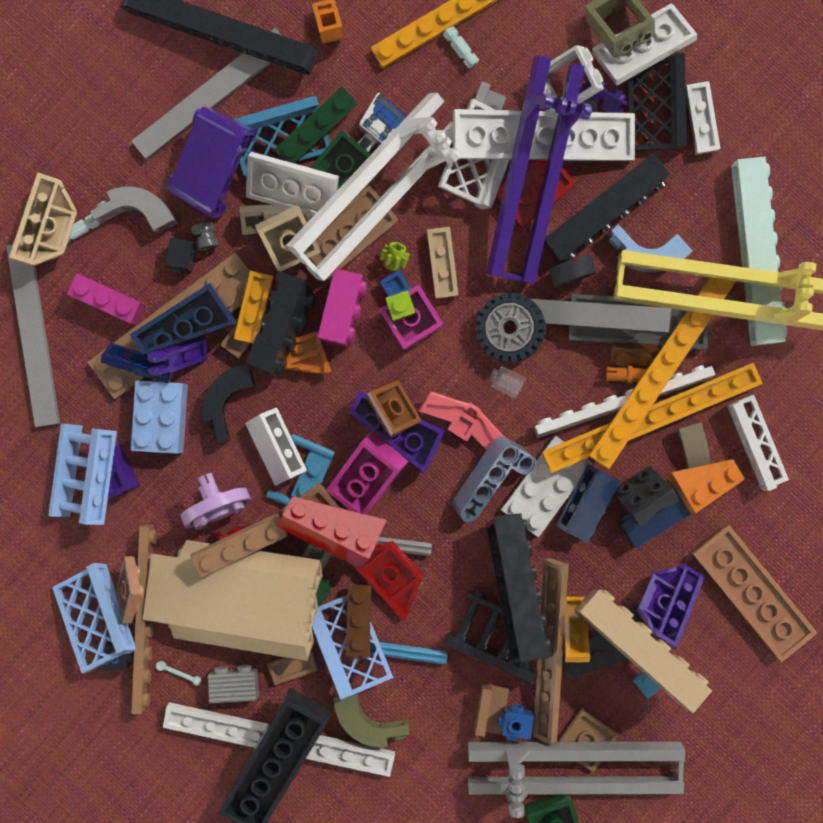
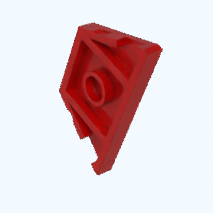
[353,541,424,621]

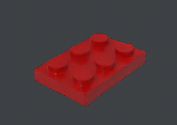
[495,160,576,229]

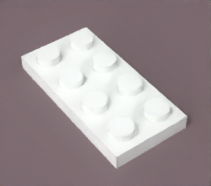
[592,3,697,86]
[246,152,339,216]
[501,436,592,537]

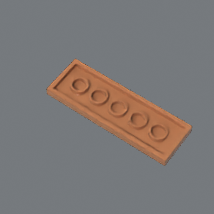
[691,524,817,662]

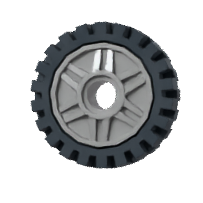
[476,293,546,362]

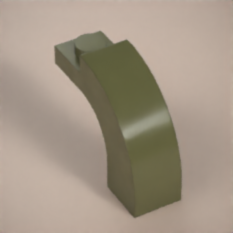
[333,689,409,747]

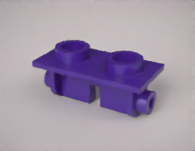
[580,79,628,113]

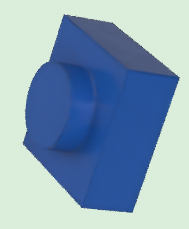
[380,270,411,297]

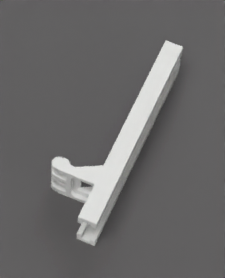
[286,93,462,281]

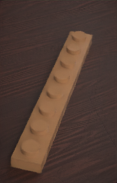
[132,524,157,714]
[533,558,569,745]

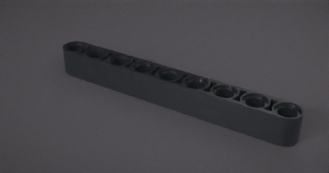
[121,0,319,75]

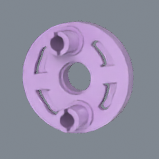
[180,473,251,530]

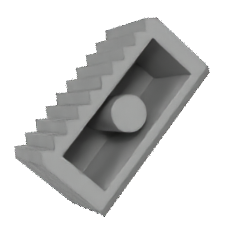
[208,665,259,703]

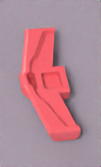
[418,391,505,450]

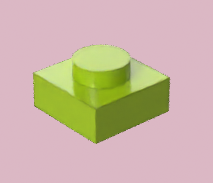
[386,290,415,321]

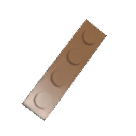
[190,513,287,578]

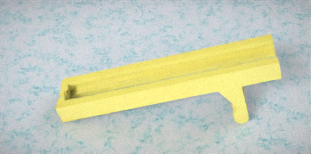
[613,250,823,330]

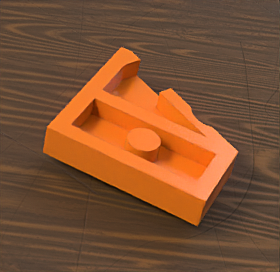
[285,331,332,374]

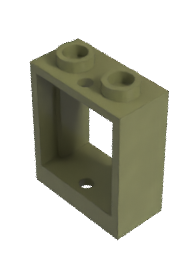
[585,0,655,58]

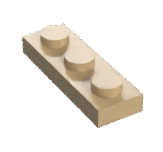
[427,227,459,299]

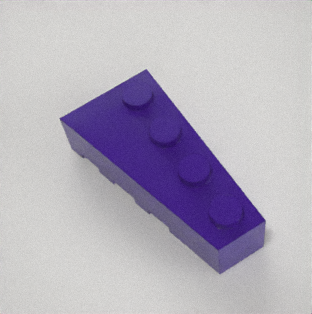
[350,391,445,475]

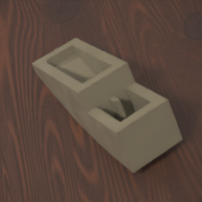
[239,205,311,235]

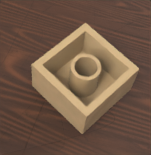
[255,205,321,272]

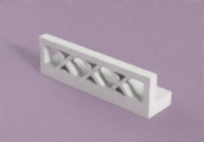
[727,395,789,491]

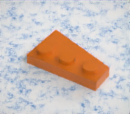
[667,459,745,514]

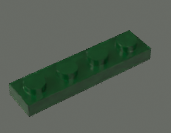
[274,86,358,164]

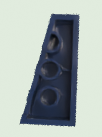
[129,283,238,354]

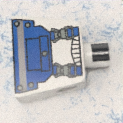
[358,92,407,152]

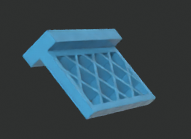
[235,96,330,177]

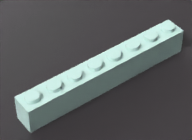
[731,157,787,346]

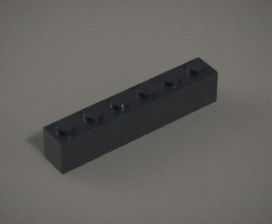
[543,153,671,264]

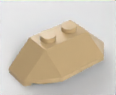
[9,172,77,266]

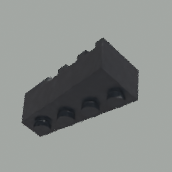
[247,271,316,378]
[562,603,654,678]

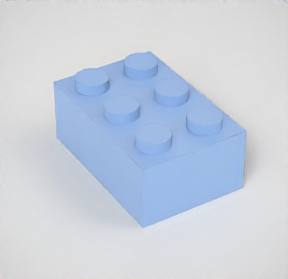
[131,380,188,453]

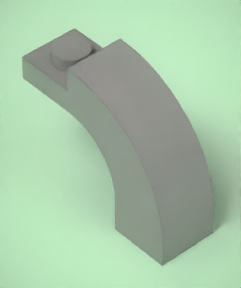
[90,187,179,234]

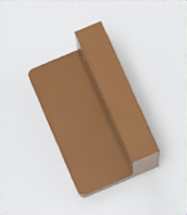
[474,684,509,737]

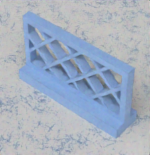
[52,563,137,674]
[312,595,393,701]

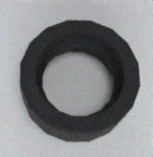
[549,255,597,287]

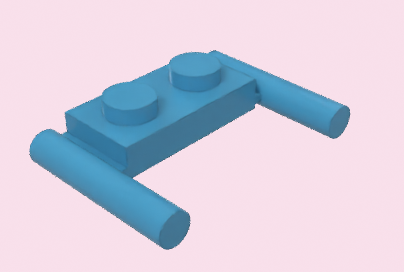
[266,434,335,506]

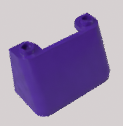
[167,106,258,218]

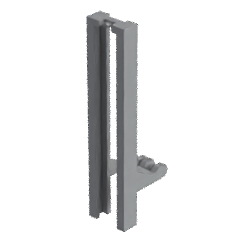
[468,742,685,818]

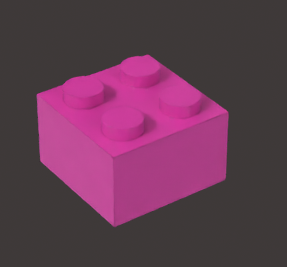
[379,284,444,351]

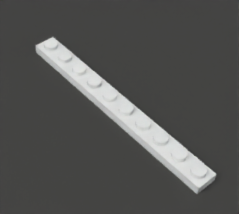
[163,702,395,777]

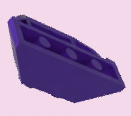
[637,564,705,650]

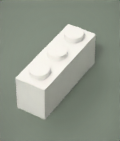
[245,408,307,486]

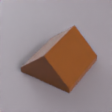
[367,380,422,439]

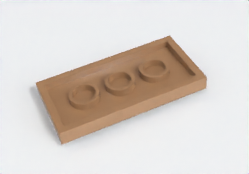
[310,185,399,280]

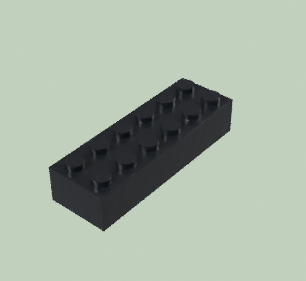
[485,513,551,664]
[218,688,331,823]

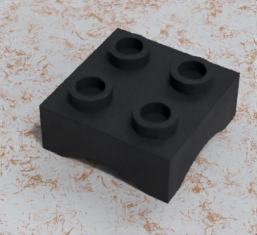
[614,465,679,528]

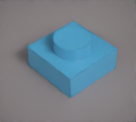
[632,671,661,699]

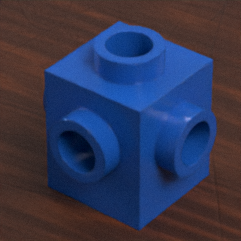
[498,704,534,741]

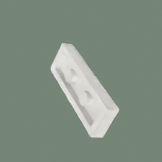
[686,81,721,155]

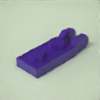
[148,336,207,376]

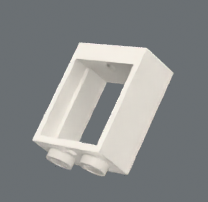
[529,45,604,112]

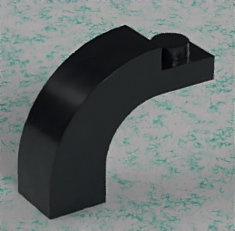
[202,364,256,443]

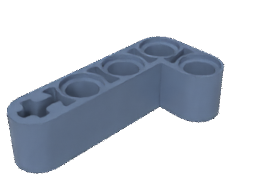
[452,436,536,522]

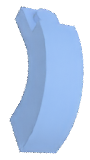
[607,224,693,272]

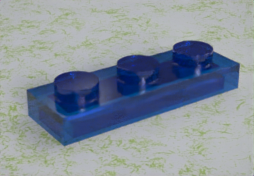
[101,343,176,384]

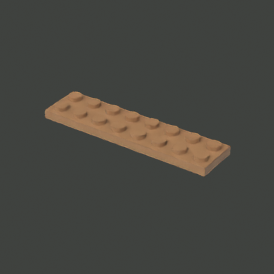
[87,253,250,399]

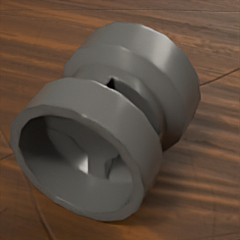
[191,222,219,251]

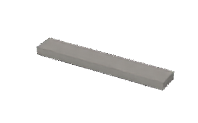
[531,299,671,333]

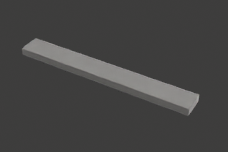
[132,28,281,161]
[6,245,60,427]

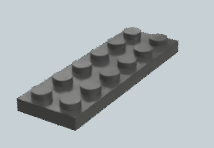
[568,294,709,350]

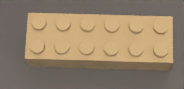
[574,589,712,713]

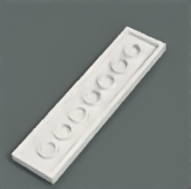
[453,109,635,162]

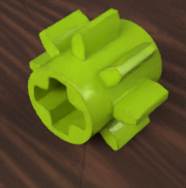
[379,242,410,271]

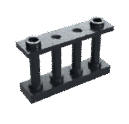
[445,589,535,683]

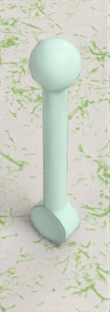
[156,661,201,686]

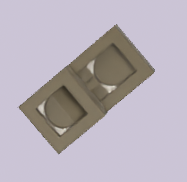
[677,422,711,469]

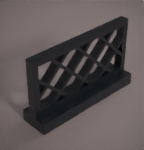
[628,53,687,152]

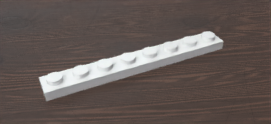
[534,365,715,438]

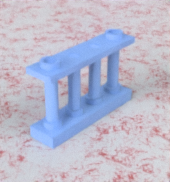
[48,423,117,525]

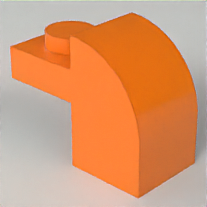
[312,0,345,44]

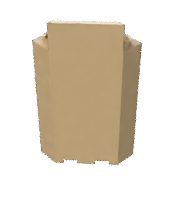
[143,540,322,661]

